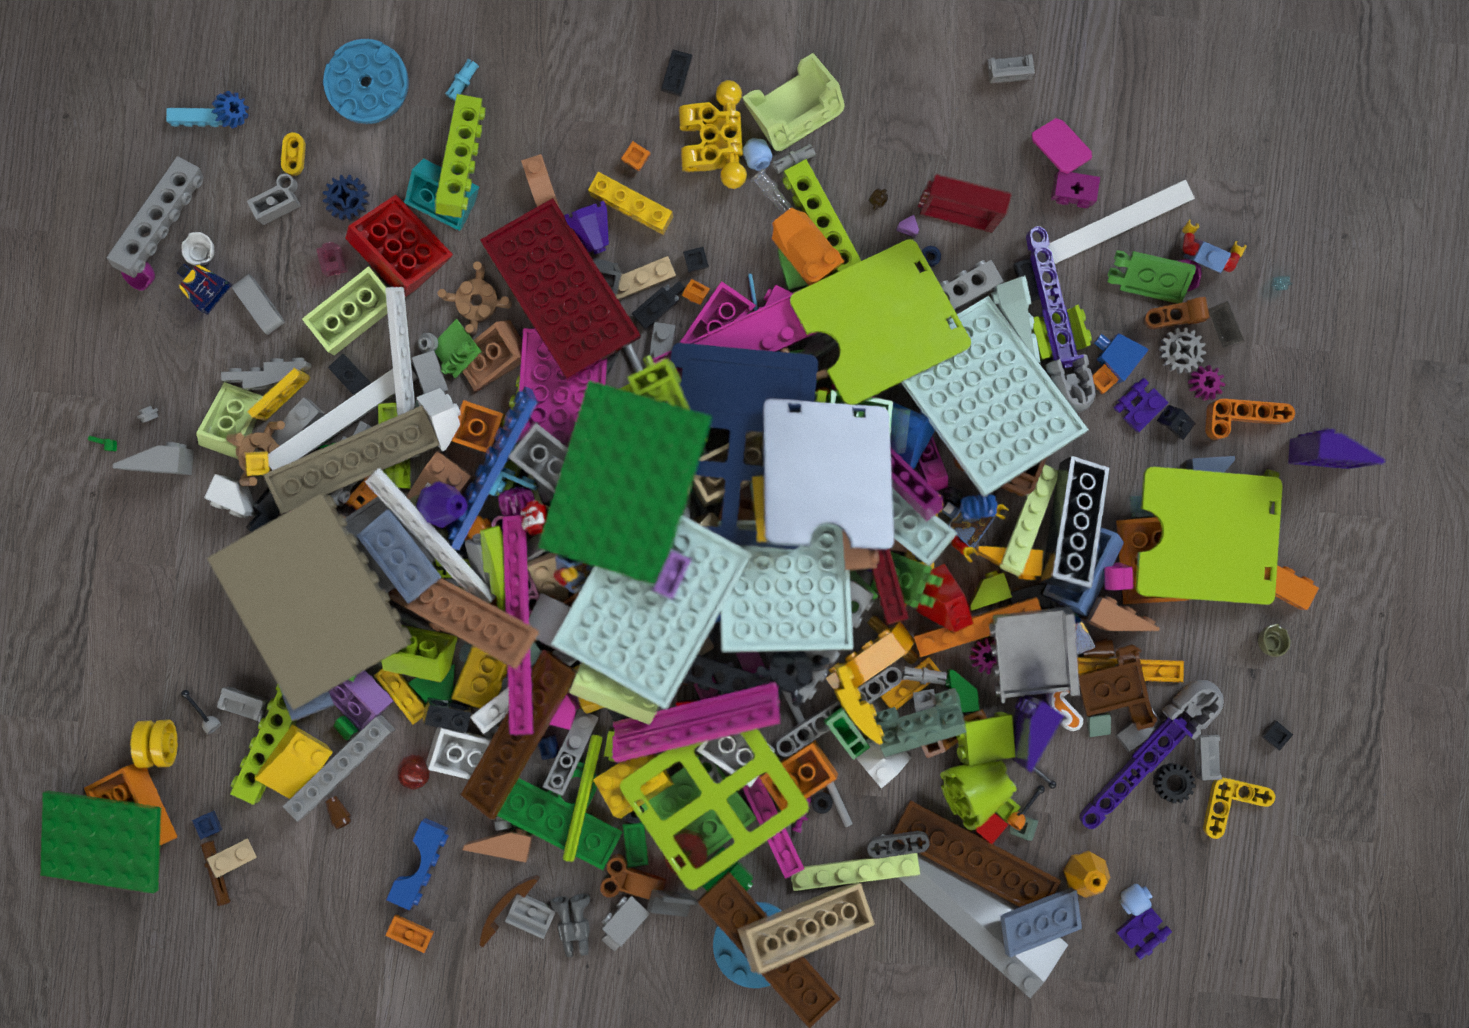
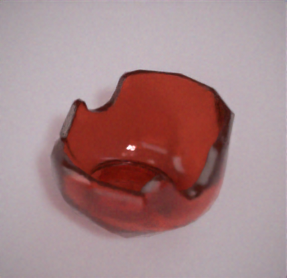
[397,755,430,790]

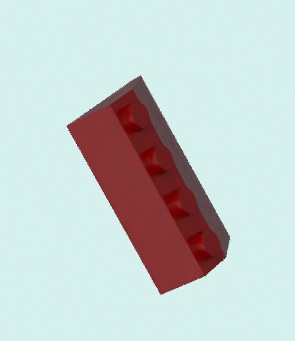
[345,195,453,297]

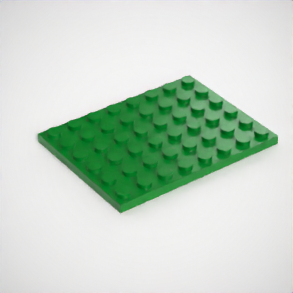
[538,380,712,585]

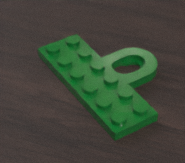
[497,762,623,870]

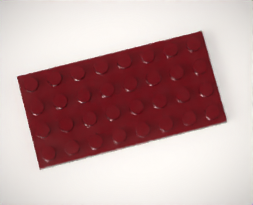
[480,198,641,381]

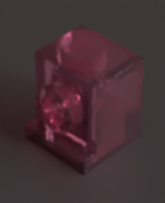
[316,242,348,277]

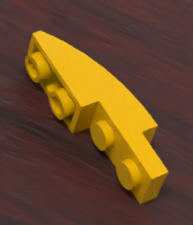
[833,663,884,744]

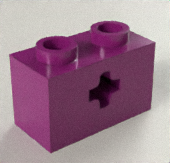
[1051,170,1100,208]

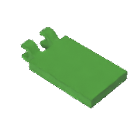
[1107,250,1196,304]
[871,551,943,608]

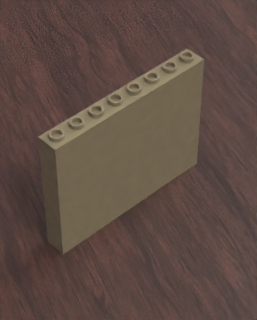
[207,493,412,710]

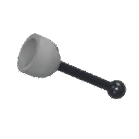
[181,690,221,735]

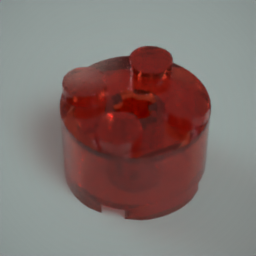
[664,829,707,876]

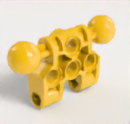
[679,80,747,189]

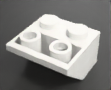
[205,474,258,518]

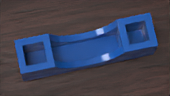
[386,818,449,910]

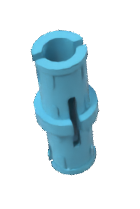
[445,59,479,101]

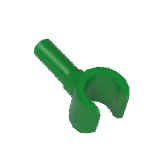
[88,435,117,451]

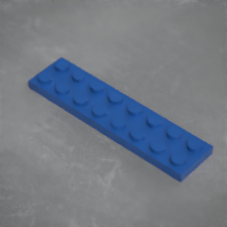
[447,386,537,550]

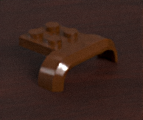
[1078,644,1157,731]

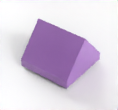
[896,215,919,237]

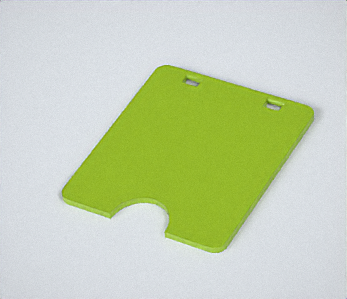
[790,239,971,405]
[1136,467,1282,605]

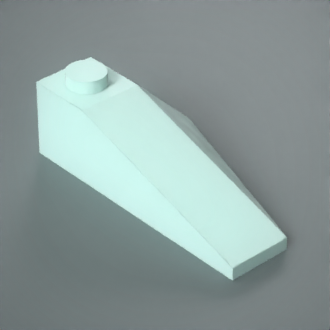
[991,276,1040,363]

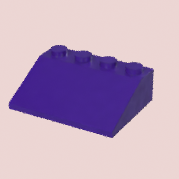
[1288,429,1385,469]
[1012,695,1064,772]

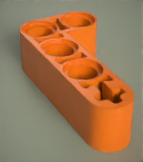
[1205,399,1295,440]

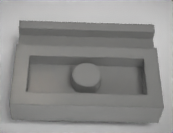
[505,893,556,939]

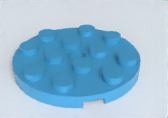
[323,39,409,124]
[713,902,782,988]

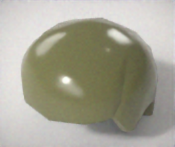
[1257,624,1291,657]

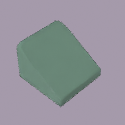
[1086,713,1111,737]
[1008,816,1038,841]

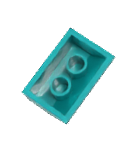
[404,158,479,231]

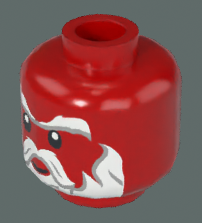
[520,501,548,535]

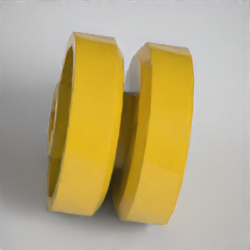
[131,720,178,768]

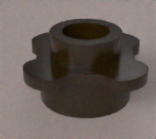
[869,188,888,211]

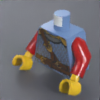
[1182,220,1247,273]
[942,501,1009,563]
[553,554,595,593]

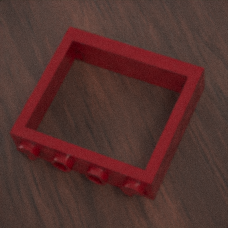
[918,174,1012,233]

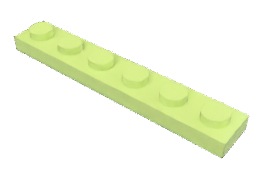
[1000,464,1058,576]
[791,853,920,891]

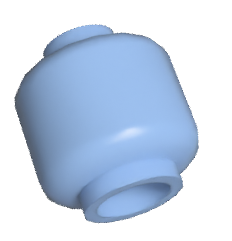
[743,138,772,171]
[1119,884,1153,916]

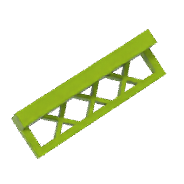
[378,403,411,489]

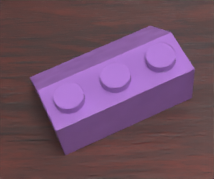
[329,670,393,732]

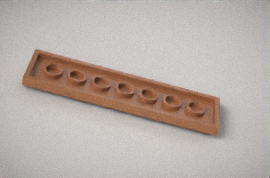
[387,578,540,669]

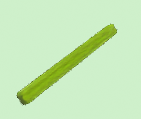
[563,735,602,862]

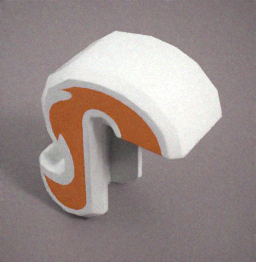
[1045,691,1083,731]

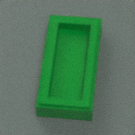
[623,822,649,867]

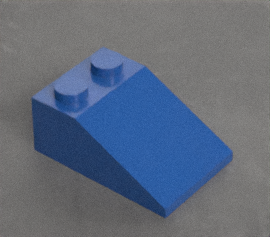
[890,403,935,470]

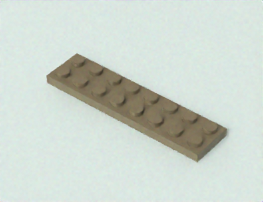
[264,405,440,514]

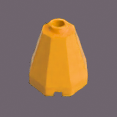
[1063,851,1111,898]

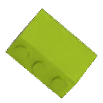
[381,625,457,682]

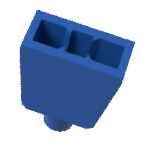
[1094,333,1149,384]

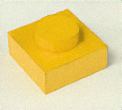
[245,451,269,476]

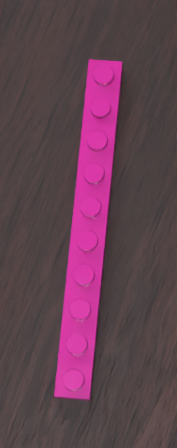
[503,515,533,734]
[694,675,805,879]

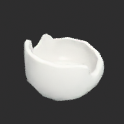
[181,232,214,266]

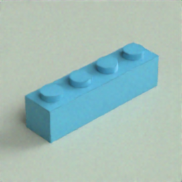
[166,108,222,127]

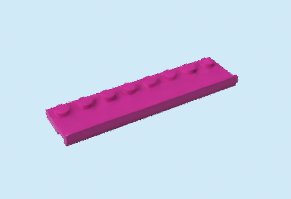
[652,290,818,380]
[612,683,780,762]

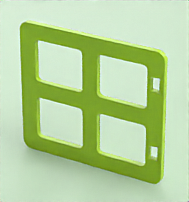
[620,729,809,890]

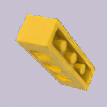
[588,172,673,235]

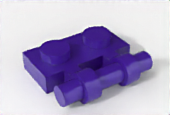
[1114,378,1169,433]
[1115,908,1172,960]

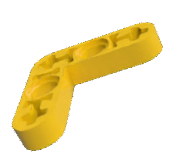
[1203,777,1275,839]

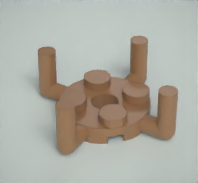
[438,261,512,336]
[226,421,285,486]

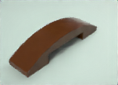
[479,875,540,948]

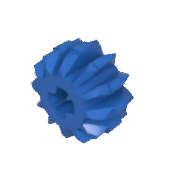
[211,91,249,128]
[960,494,997,519]

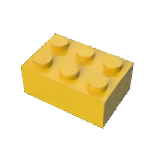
[593,753,674,819]

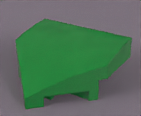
[408,664,455,703]

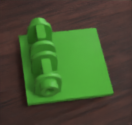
[434,319,482,379]

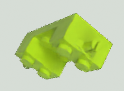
[628,355,707,441]

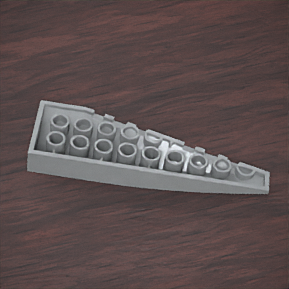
[871,834,1068,998]

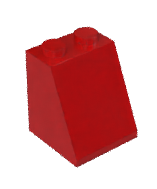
[915,564,974,633]

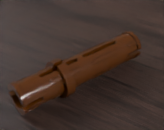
[200,840,231,906]

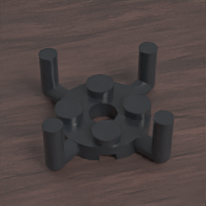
[755,651,830,707]

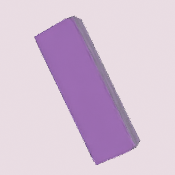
[653,550,692,600]

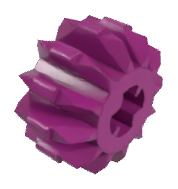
[1188,365,1226,401]
[498,486,535,516]
[969,638,996,674]

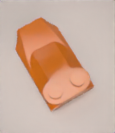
[772,208,844,286]

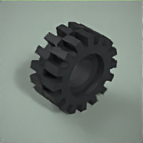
[1153,763,1196,803]

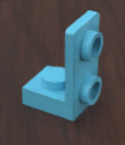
[489,467,537,497]

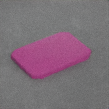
[1031,118,1092,174]

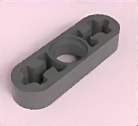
[867,831,929,859]

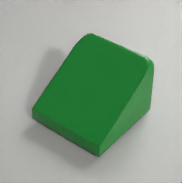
[333,716,358,741]

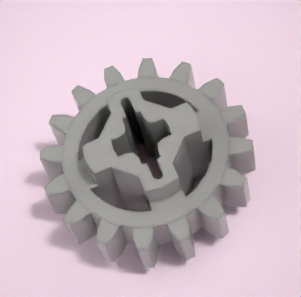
[1158,328,1206,374]

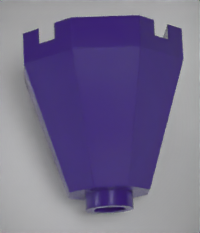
[564,201,609,254]
[416,482,467,528]

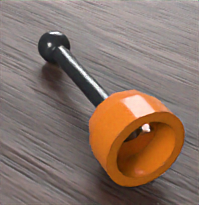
[1006,785,1045,831]

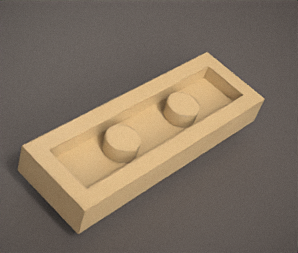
[617,256,676,300]

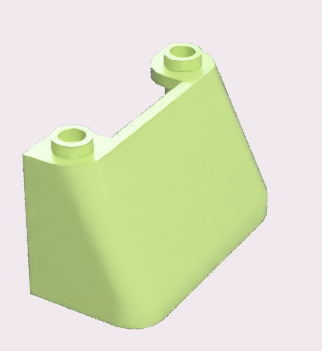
[742,53,845,151]

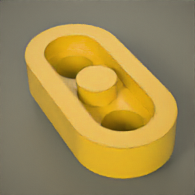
[281,132,306,176]

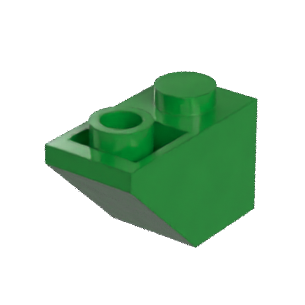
[944,669,979,712]

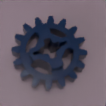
[323,175,370,221]

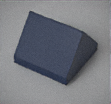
[538,734,560,760]

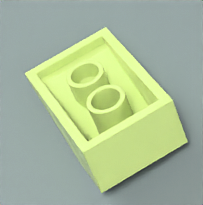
[196,382,263,459]

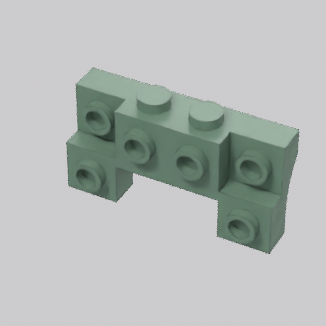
[875,688,966,757]

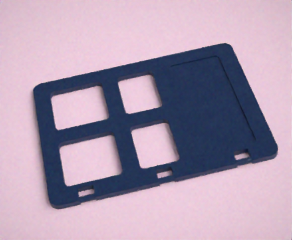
[666,343,818,550]

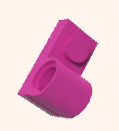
[1104,562,1133,590]

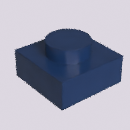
[192,811,223,840]

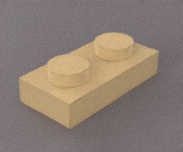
[207,838,257,878]

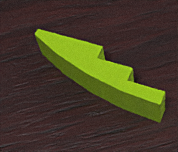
[480,526,506,613]

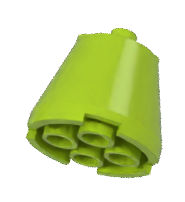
[940,760,1016,830]

